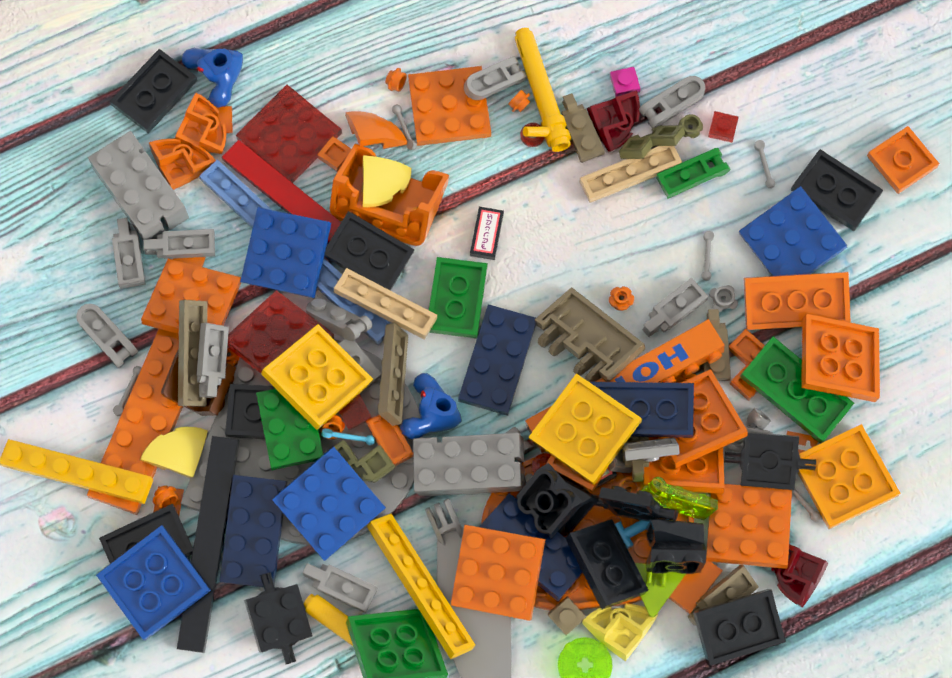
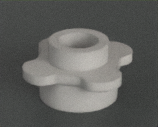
[709,285,738,312]

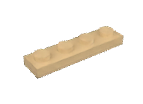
[579,146,682,203]
[334,268,437,340]

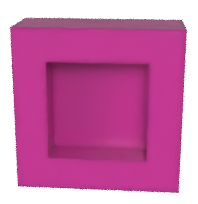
[610,67,641,97]

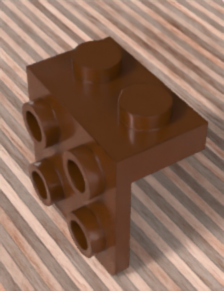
[161,349,236,416]

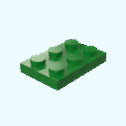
[429,257,488,339]
[256,389,323,470]

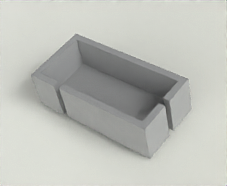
[88,130,189,240]
[413,433,525,496]

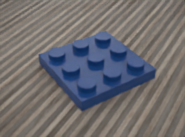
[739,186,847,276]
[240,207,332,298]
[271,447,386,561]
[96,525,211,641]

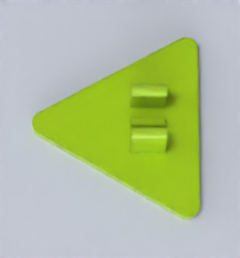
[635,563,686,617]

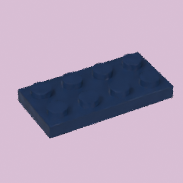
[458,304,536,416]
[590,382,694,438]
[220,475,288,587]
[479,493,583,602]

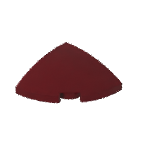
[586,90,640,152]
[771,544,828,608]

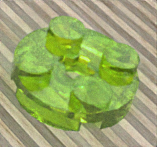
[558,637,613,678]

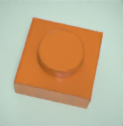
[317,136,351,172]

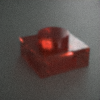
[708,111,739,143]
[339,394,372,430]

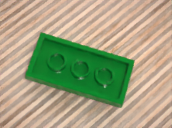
[739,336,855,444]

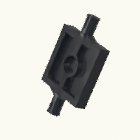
[724,432,816,490]
[594,486,678,522]
[244,572,312,665]

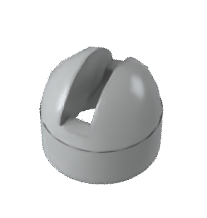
[747,408,771,429]

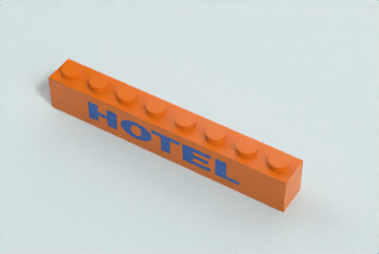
[525,319,725,453]

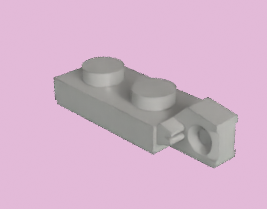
[112,218,146,289]
[143,229,215,259]
[642,278,709,337]
[197,323,229,398]
[302,563,378,613]

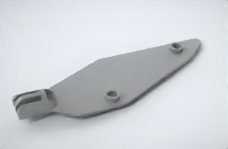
[425,498,511,678]

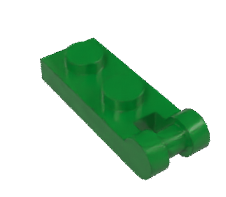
[656,148,731,199]

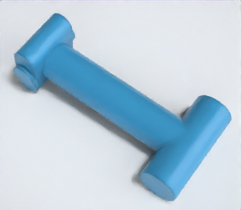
[615,504,669,549]

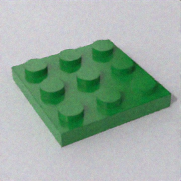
[346,609,448,678]

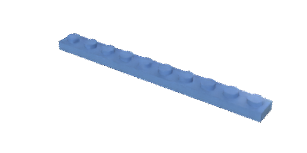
[199,159,391,345]

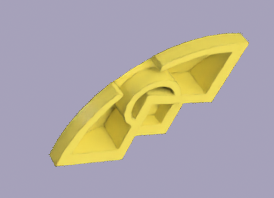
[362,155,412,207]
[140,427,208,478]
[582,603,658,661]

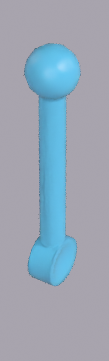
[321,428,375,445]

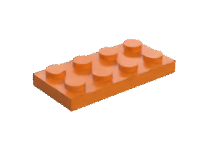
[744,272,851,330]

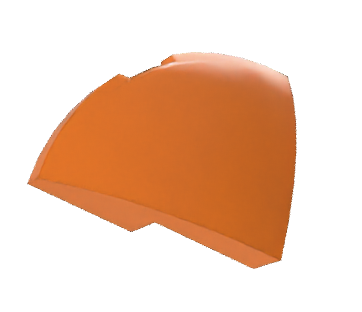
[174,93,226,154]
[345,111,407,149]
[149,139,216,190]

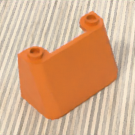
[330,144,449,246]

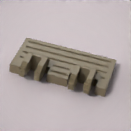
[535,287,645,382]

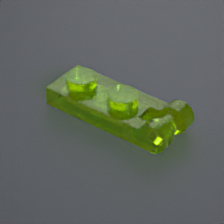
[640,477,718,521]

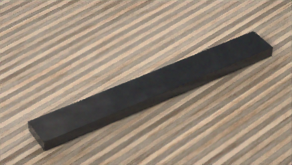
[177,436,240,653]

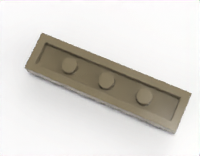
[178,300,207,407]
[378,322,408,426]

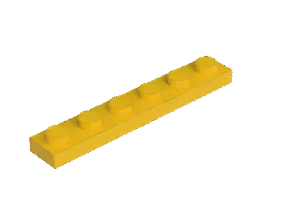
[0,439,153,504]
[367,513,475,659]

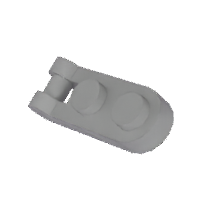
[464,56,527,100]
[639,76,705,129]
[306,298,372,341]
[76,304,138,368]

